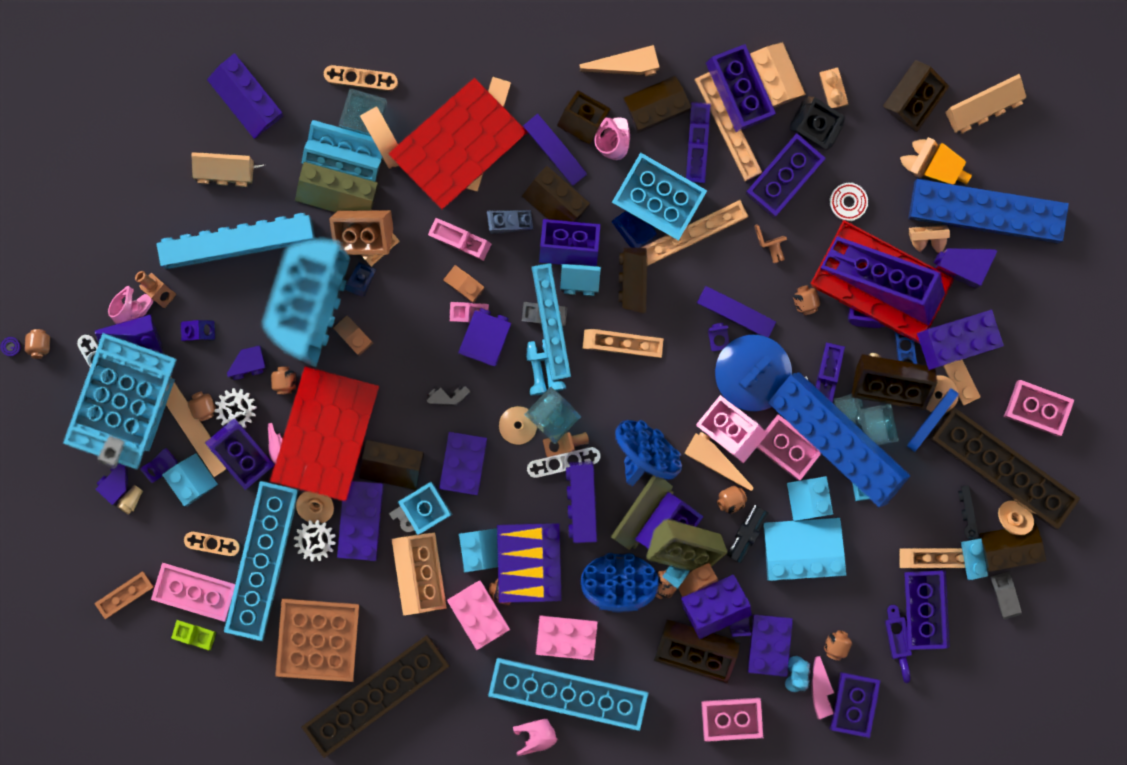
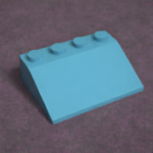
[612,152,707,241]
[763,518,846,581]

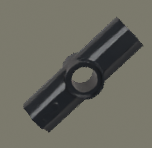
[727,505,769,563]

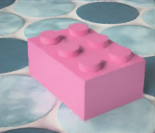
[1004,380,1074,437]
[696,395,768,463]
[756,414,821,481]
[447,580,510,650]
[536,615,597,660]
[701,698,763,741]

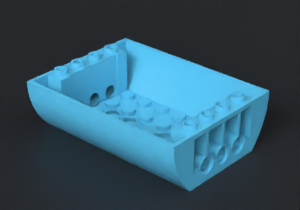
[263,240,351,367]

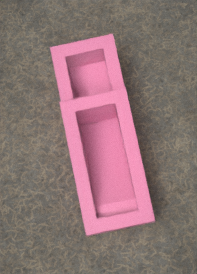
[428,218,492,261]
[811,656,834,719]

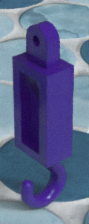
[885,605,912,684]

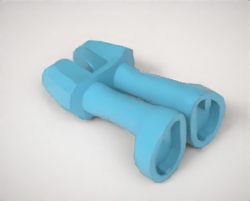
[526,339,566,396]
[785,656,810,692]

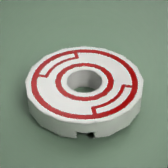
[830,183,868,221]

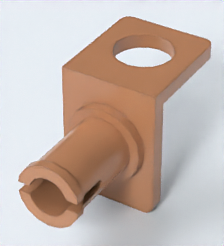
[754,225,787,263]
[135,271,176,308]
[543,432,589,457]

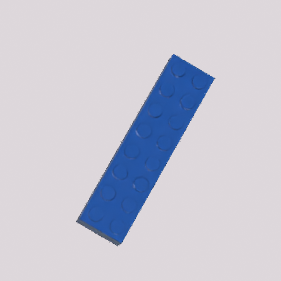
[909,179,1069,243]
[768,372,910,507]

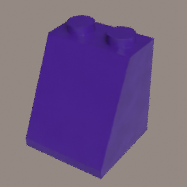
[934,248,997,289]
[458,308,512,367]

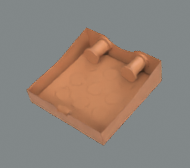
[276,598,359,682]

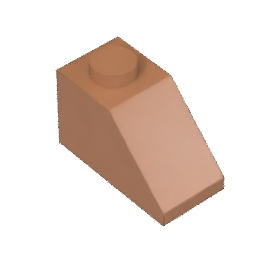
[443,265,485,303]
[334,315,373,356]
[678,563,718,597]

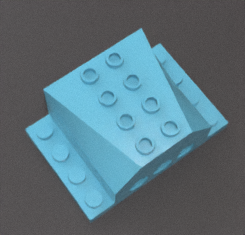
[63,334,177,469]

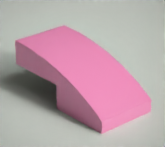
[450,302,489,323]

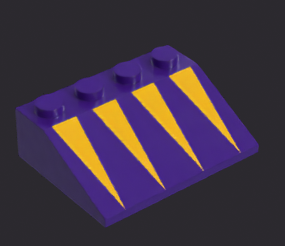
[497,523,561,603]

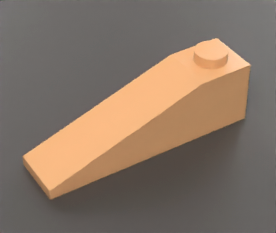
[579,45,659,76]
[582,329,664,358]
[684,432,754,491]
[900,548,965,568]

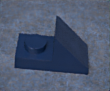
[345,262,377,297]

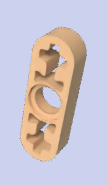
[184,532,240,556]

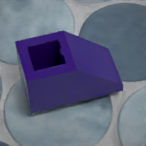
[227,345,267,380]
[96,463,128,505]

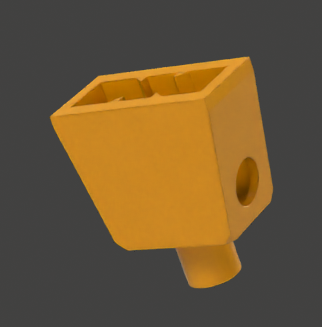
[923,143,972,185]

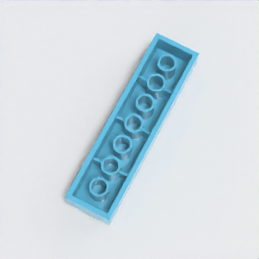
[157,213,316,269]
[224,481,300,641]
[488,657,648,731]

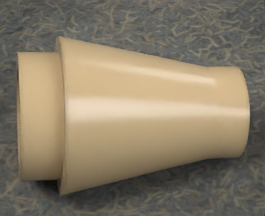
[117,485,143,515]

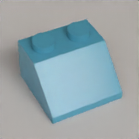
[560,264,601,296]
[162,453,218,507]
[787,476,833,521]
[398,482,453,535]
[459,528,498,572]

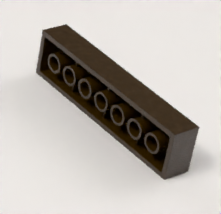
[930,408,1080,530]
[301,634,450,758]

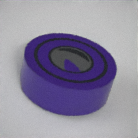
[1,337,21,356]

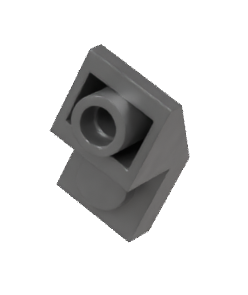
[522,302,568,326]
[426,386,471,405]
[991,572,1022,620]

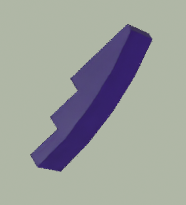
[686,102,711,183]
[523,113,587,186]
[697,286,776,338]
[815,342,845,402]

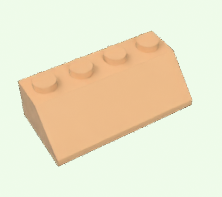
[945,74,1026,133]
[392,532,447,615]

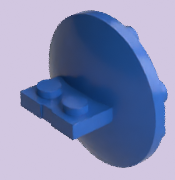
[715,335,792,411]
[615,420,682,486]
[581,553,659,612]

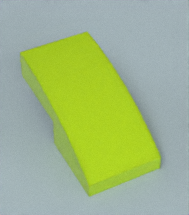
[171,620,217,650]

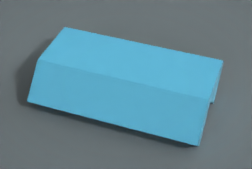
[302,120,383,182]

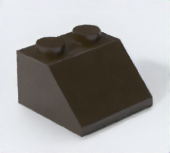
[557,90,611,144]

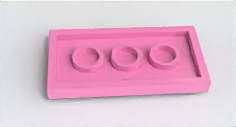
[151,563,235,622]

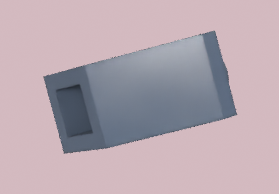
[487,210,533,233]

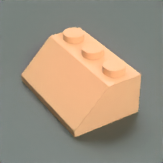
[750,42,805,108]
[192,152,254,187]

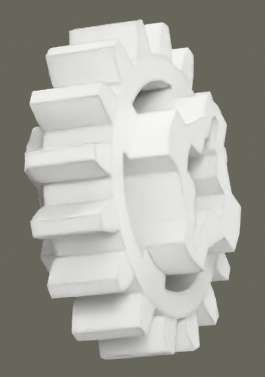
[215,388,257,428]
[294,520,336,561]

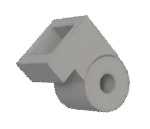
[98,435,125,469]
[389,506,415,532]

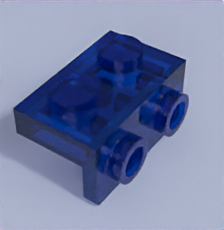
[611,211,657,248]

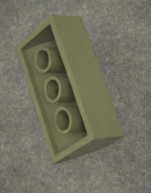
[295,162,379,212]
[611,475,674,550]
[647,519,728,571]

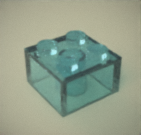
[339,88,388,136]
[524,387,581,444]
[858,404,899,446]

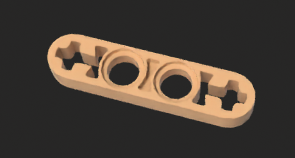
[324,65,398,91]

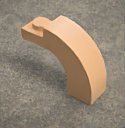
[360,107,399,169]

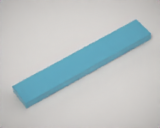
[531,263,571,380]

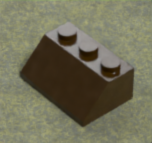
[883,60,949,132]
[623,76,691,133]
[522,166,590,222]
[619,248,647,313]
[360,440,424,490]
[979,523,1046,572]

